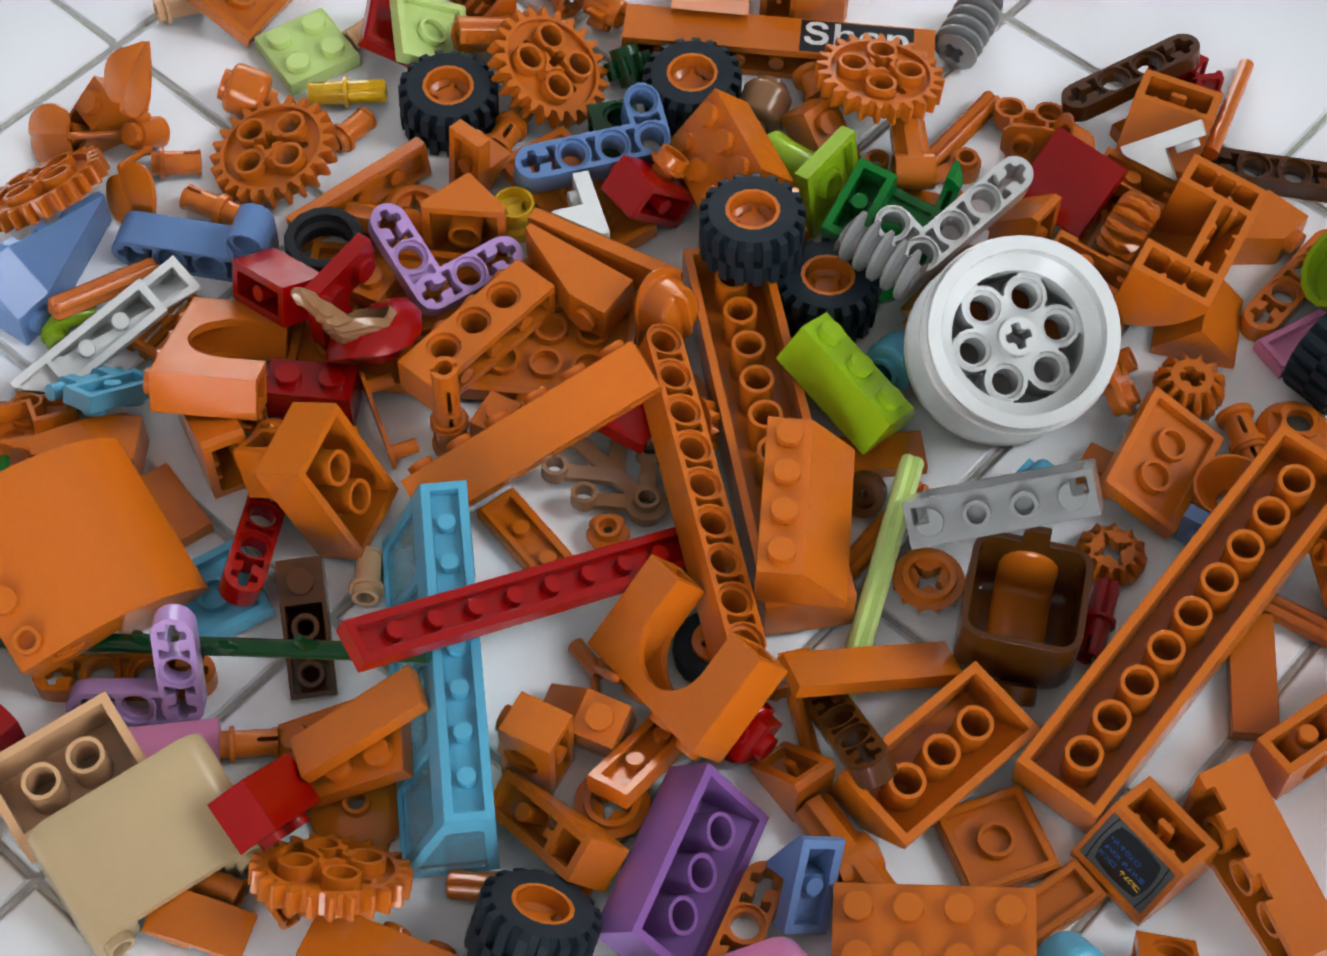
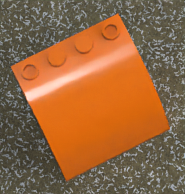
[1053,146,1269,327]
[0,437,210,679]

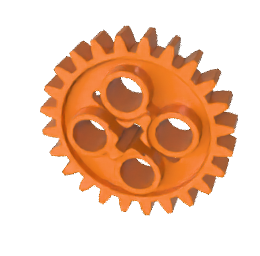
[487,6,609,130]
[814,33,945,125]
[209,95,340,210]
[0,146,110,234]
[248,833,414,922]

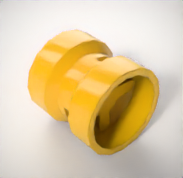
[495,186,535,244]

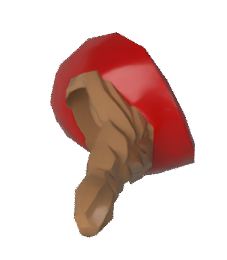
[291,287,422,366]

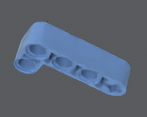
[513,83,671,194]
[111,203,279,282]

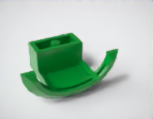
[821,157,964,305]

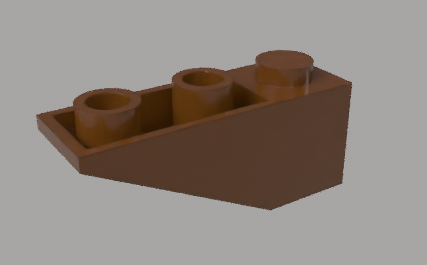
[274,555,338,700]

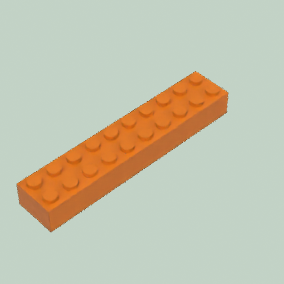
[682,247,857,636]
[1011,423,1327,834]

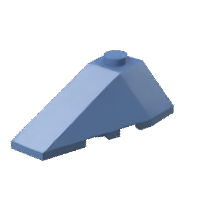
[0,191,112,346]

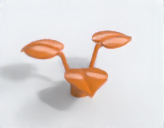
[28,41,170,224]

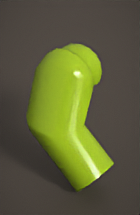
[41,306,97,350]

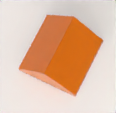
[420,172,508,256]
[1149,280,1243,370]

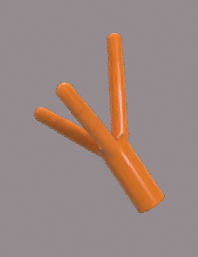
[568,638,625,693]

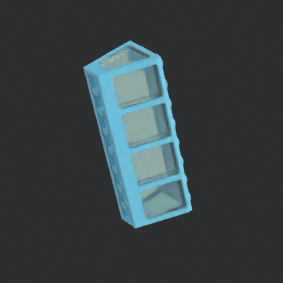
[382,480,500,878]

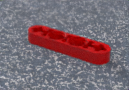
[218,494,285,607]

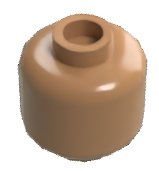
[740,75,792,134]

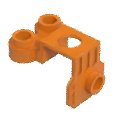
[993,97,1063,165]

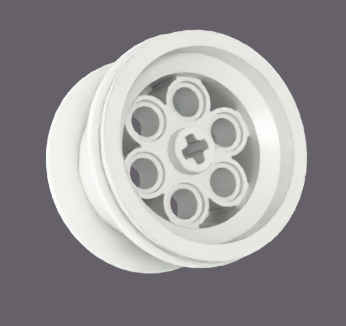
[903,235,1121,446]

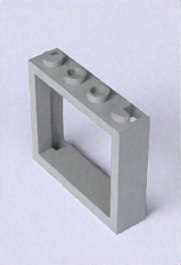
[902,458,1104,550]

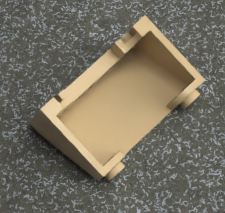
[27,733,260,956]

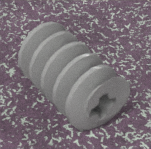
[935,0,1003,70]
[834,210,928,301]

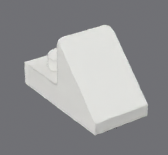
[1120,119,1207,181]
[551,170,610,238]

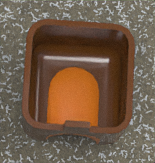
[953,526,1093,689]

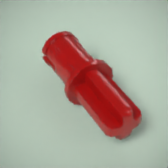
[1076,577,1121,666]

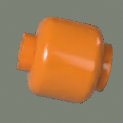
[217,63,279,118]

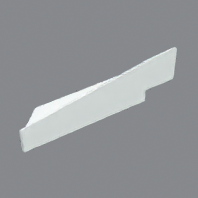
[9,256,201,393]

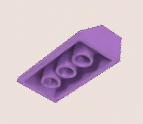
[599,763,769,956]

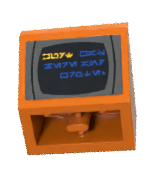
[1070,776,1220,927]

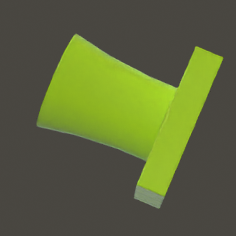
[767,125,858,239]

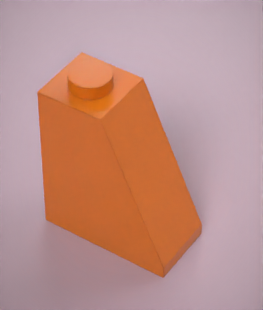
[178,414,246,499]

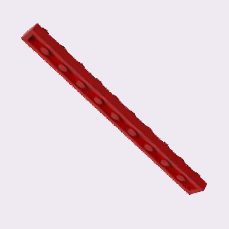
[336,527,687,673]

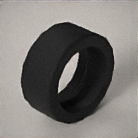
[284,207,363,272]

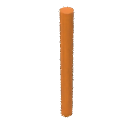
[1202,59,1254,161]

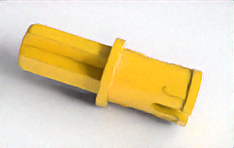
[307,76,388,108]

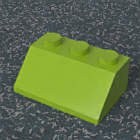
[776,312,915,455]

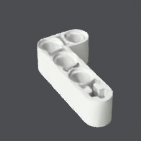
[874,156,1034,283]

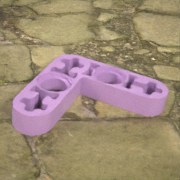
[368,203,523,316]
[66,604,207,726]

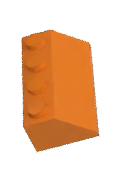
[754,416,855,608]
[829,660,1041,850]

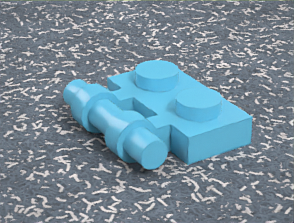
[44,366,150,416]

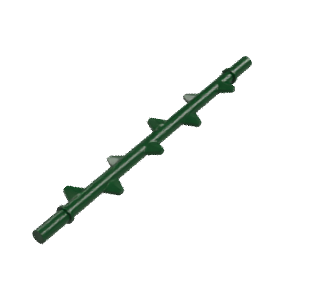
[0,630,433,663]

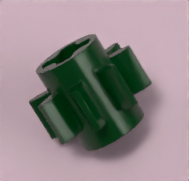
[603,42,651,89]

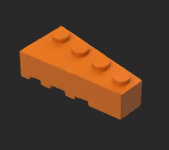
[1182,752,1327,956]

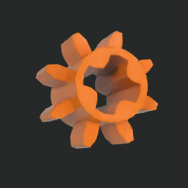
[582,0,628,33]

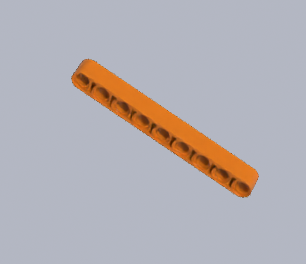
[638,323,767,662]

